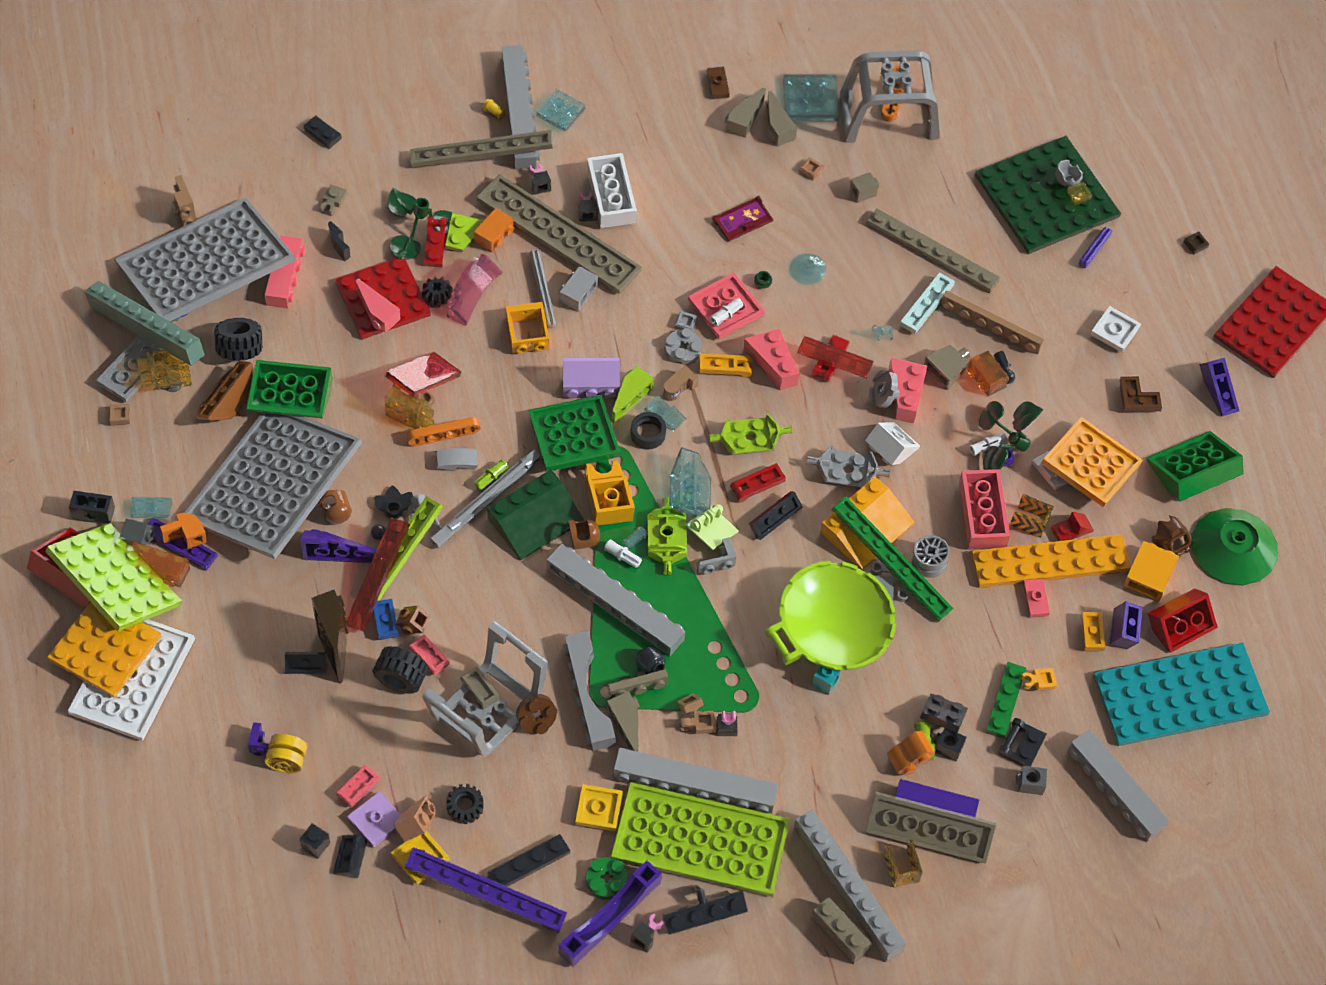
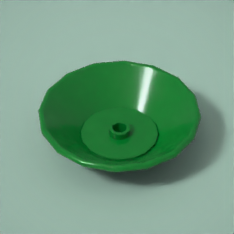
[1192,508,1278,586]

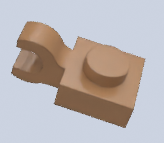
[679,711,716,734]

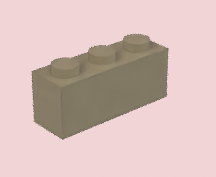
[811,897,871,964]

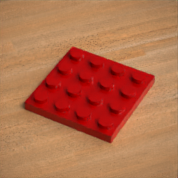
[335,256,431,340]

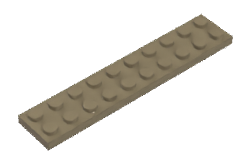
[477,174,642,294]

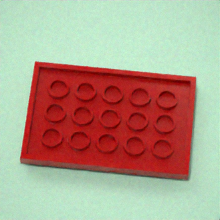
[1213,266,1326,378]

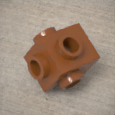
[396,605,431,635]

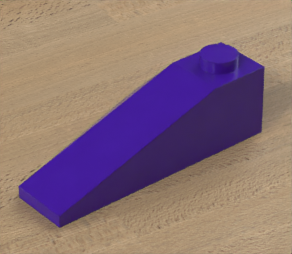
[301,529,382,564]

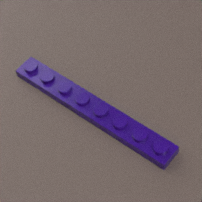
[405,847,567,933]

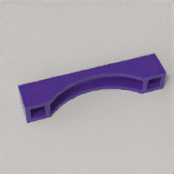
[558,860,662,967]

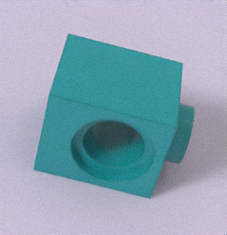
[812,666,841,695]

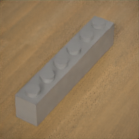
[1068,729,1170,842]

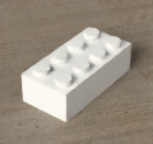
[587,153,637,228]

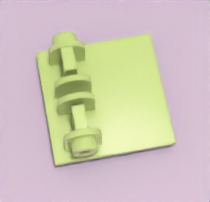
[685,504,739,550]

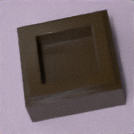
[1183,231,1209,255]

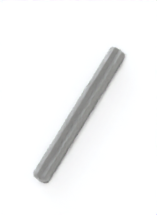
[530,250,556,328]

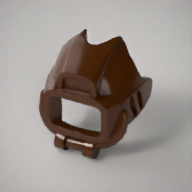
[1151,515,1192,557]

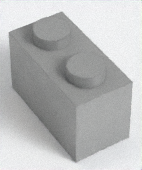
[559,266,598,312]

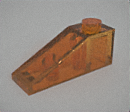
[132,541,190,588]

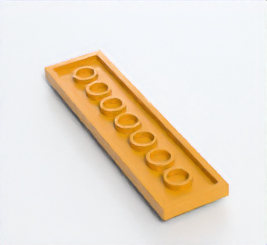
[971,534,1131,588]

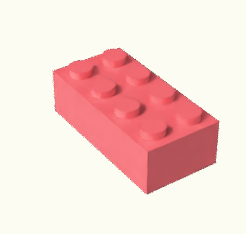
[959,469,1010,549]

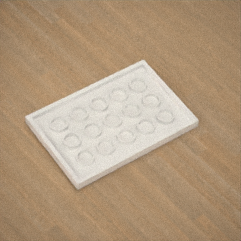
[68,619,195,741]

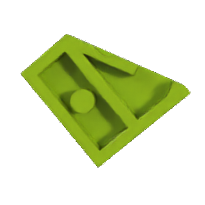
[445,213,483,252]

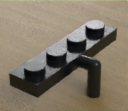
[662,885,748,935]

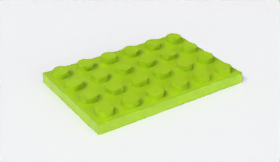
[46,523,182,632]

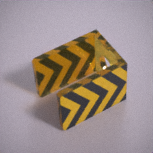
[1010,494,1054,538]
[884,840,923,888]

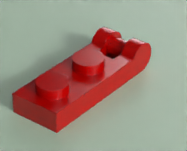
[424,217,447,267]
[812,334,850,382]
[730,463,786,502]

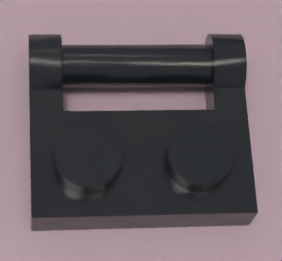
[998,718,1047,767]

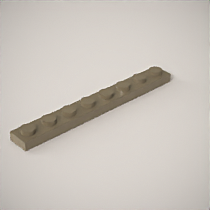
[411,130,553,168]
[867,208,1000,293]

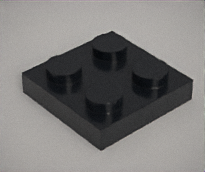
[920,693,968,733]

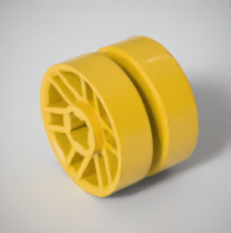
[265,734,307,773]

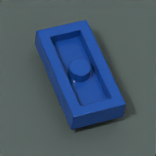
[373,599,399,640]

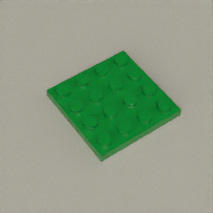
[529,395,621,472]

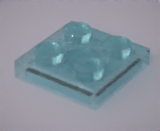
[536,89,585,132]

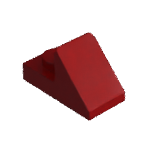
[1051,512,1094,541]

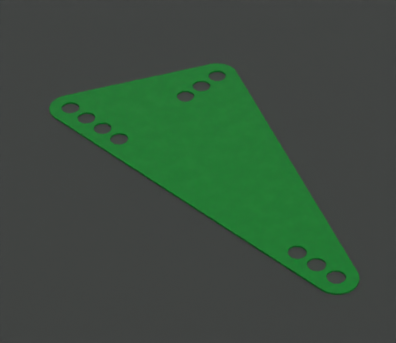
[590,446,759,713]

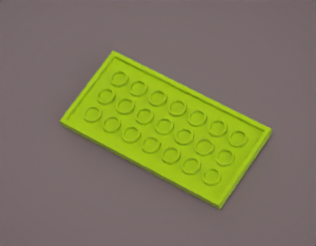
[611,782,790,897]

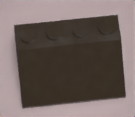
[311,589,349,683]

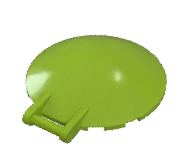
[764,561,896,670]

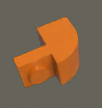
[160,513,207,549]

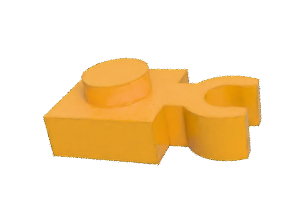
[1020,668,1057,691]

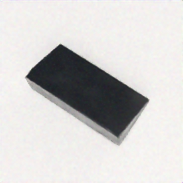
[333,834,367,878]

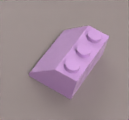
[563,358,620,398]

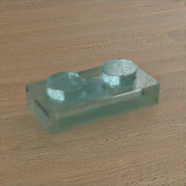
[130,497,172,518]

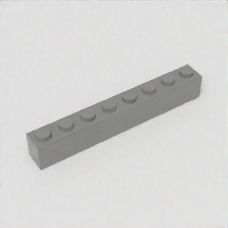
[502,45,540,169]
[547,543,685,656]
[613,748,778,814]
[794,809,906,962]

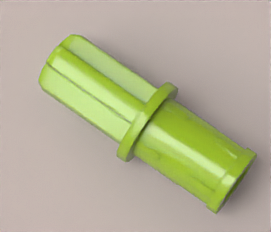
[474,459,509,490]

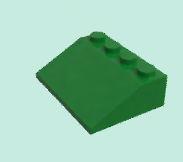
[247,360,333,419]
[1146,431,1244,502]

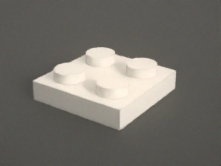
[1090,306,1141,353]

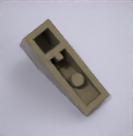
[725,88,766,138]
[767,91,797,147]
[607,691,639,752]

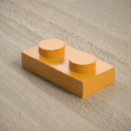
[1081,612,1105,651]

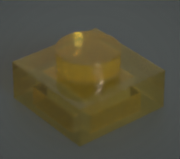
[1067,182,1092,205]

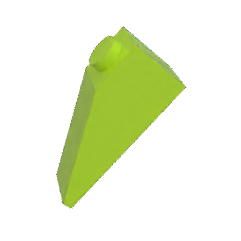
[612,366,654,423]

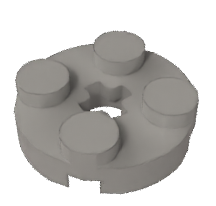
[665,328,702,365]
[869,370,900,409]

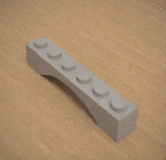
[563,631,617,751]

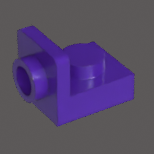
[248,722,269,756]

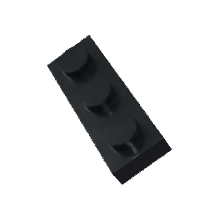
[748,491,803,540]

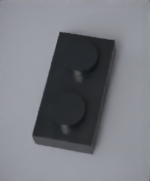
[303,115,342,149]
[285,652,326,673]

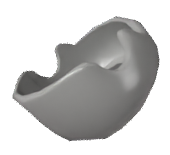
[1056,160,1083,187]

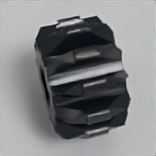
[422,276,453,308]

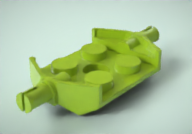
[709,413,792,455]
[647,497,687,575]

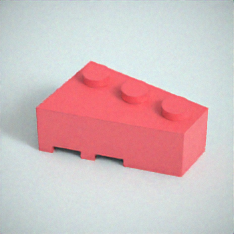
[743,329,799,390]
[888,358,927,424]

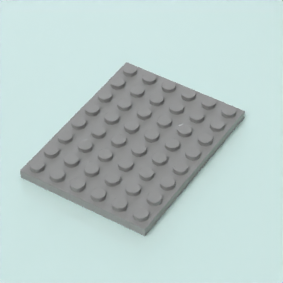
[115,197,296,322]
[185,412,362,559]

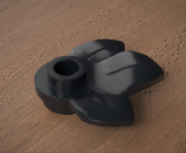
[374,485,413,520]

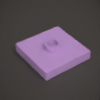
[347,791,400,848]

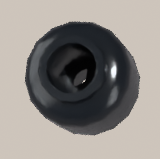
[636,647,665,674]

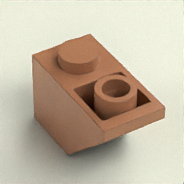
[394,796,437,842]

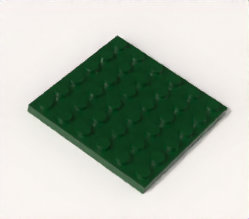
[975,135,1121,254]

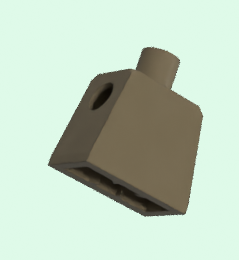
[924,345,970,390]

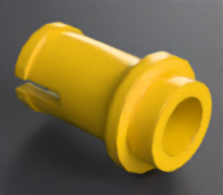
[482,99,506,119]

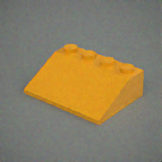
[820,477,914,570]

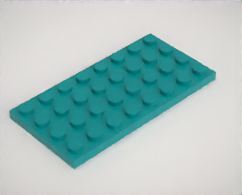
[1093,642,1270,746]

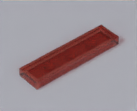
[797,336,874,379]

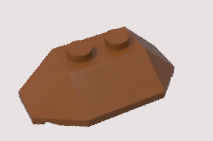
[196,361,253,421]

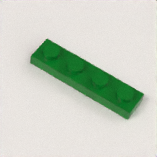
[985,662,1026,739]

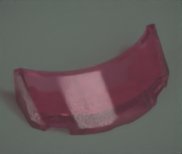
[446,254,503,326]

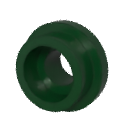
[754,271,772,289]

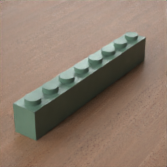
[85,281,205,366]

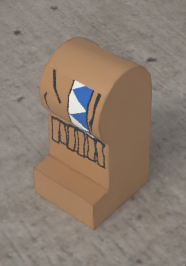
[663,365,698,401]

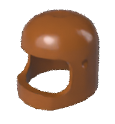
[318,490,352,524]
[569,520,600,550]

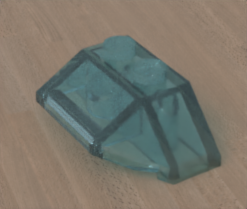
[669,447,711,517]

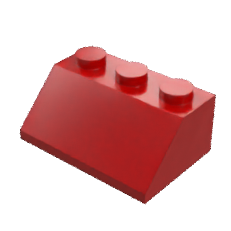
[1147,588,1218,653]

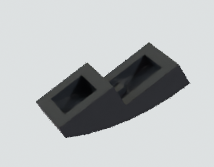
[328,221,351,261]

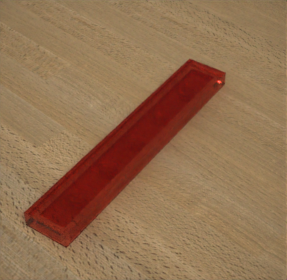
[346,518,410,632]

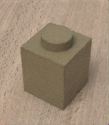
[849,172,879,203]

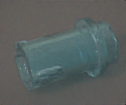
[623,526,647,550]

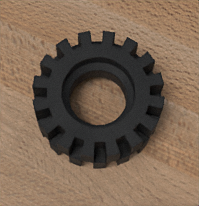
[446,784,484,824]

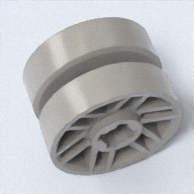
[912,535,949,578]

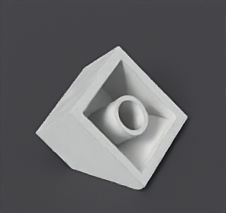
[865,422,920,465]

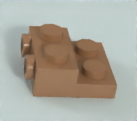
[172,175,197,227]

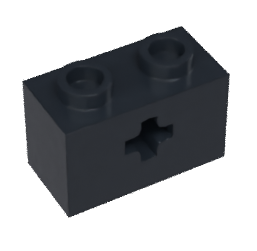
[69,490,115,524]

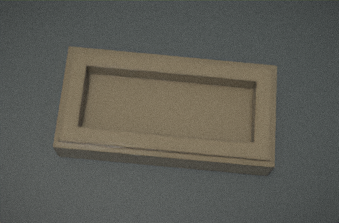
[460,667,500,710]

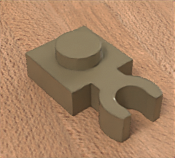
[320,184,347,216]

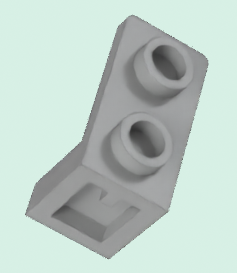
[697,537,736,574]

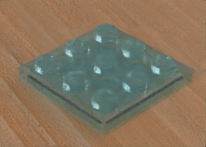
[783,74,839,121]

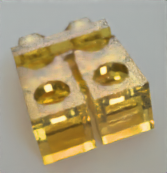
[137,350,192,390]
[385,383,434,430]

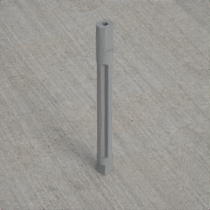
[429,449,541,548]

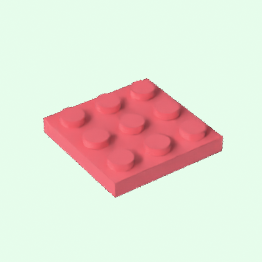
[688,273,765,339]

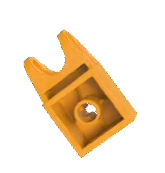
[585,460,635,525]

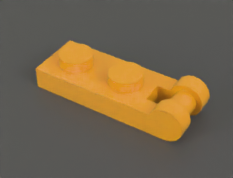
[699,353,752,377]

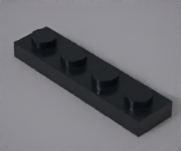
[488,834,570,887]

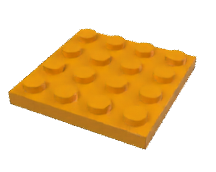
[1041,417,1143,507]
[47,602,162,698]

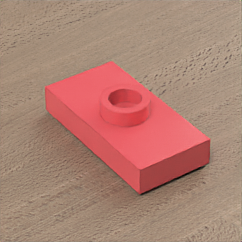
[1023,579,1050,618]
[409,634,450,676]
[336,765,380,808]

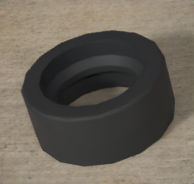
[630,412,667,449]

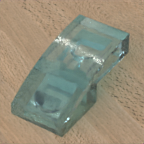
[644,396,687,431]

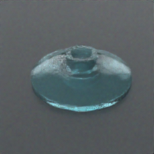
[790,253,826,285]

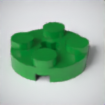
[586,857,628,900]

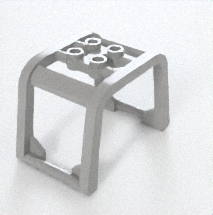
[840,51,940,143]
[422,621,548,757]

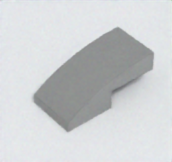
[435,448,478,471]

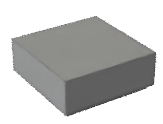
[675,311,698,332]

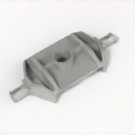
[807,445,891,488]

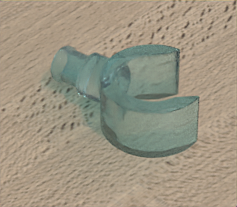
[872,325,894,341]

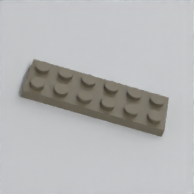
[866,792,996,864]

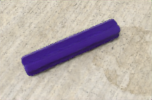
[1079,227,1112,268]

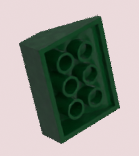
[487,469,584,560]

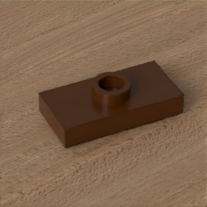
[707,66,730,99]

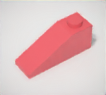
[356,279,400,333]

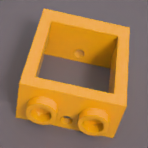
[506,302,549,353]

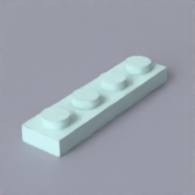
[900,272,955,334]

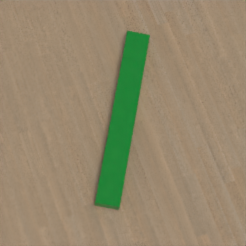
[831,496,953,622]

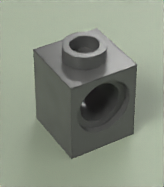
[120,518,155,545]
[1016,766,1047,795]

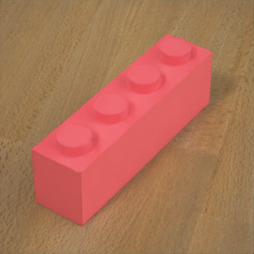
[265,235,306,308]

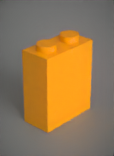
[1123,541,1179,601]

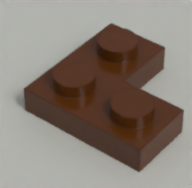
[1119,376,1162,412]

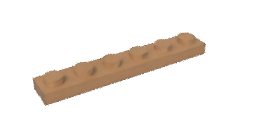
[940,290,1044,354]

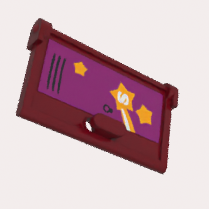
[712,195,774,242]

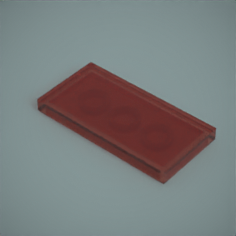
[385,352,462,397]

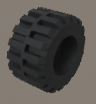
[214,317,263,361]
[372,646,428,694]

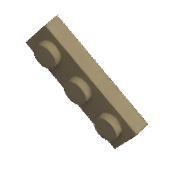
[608,669,668,699]

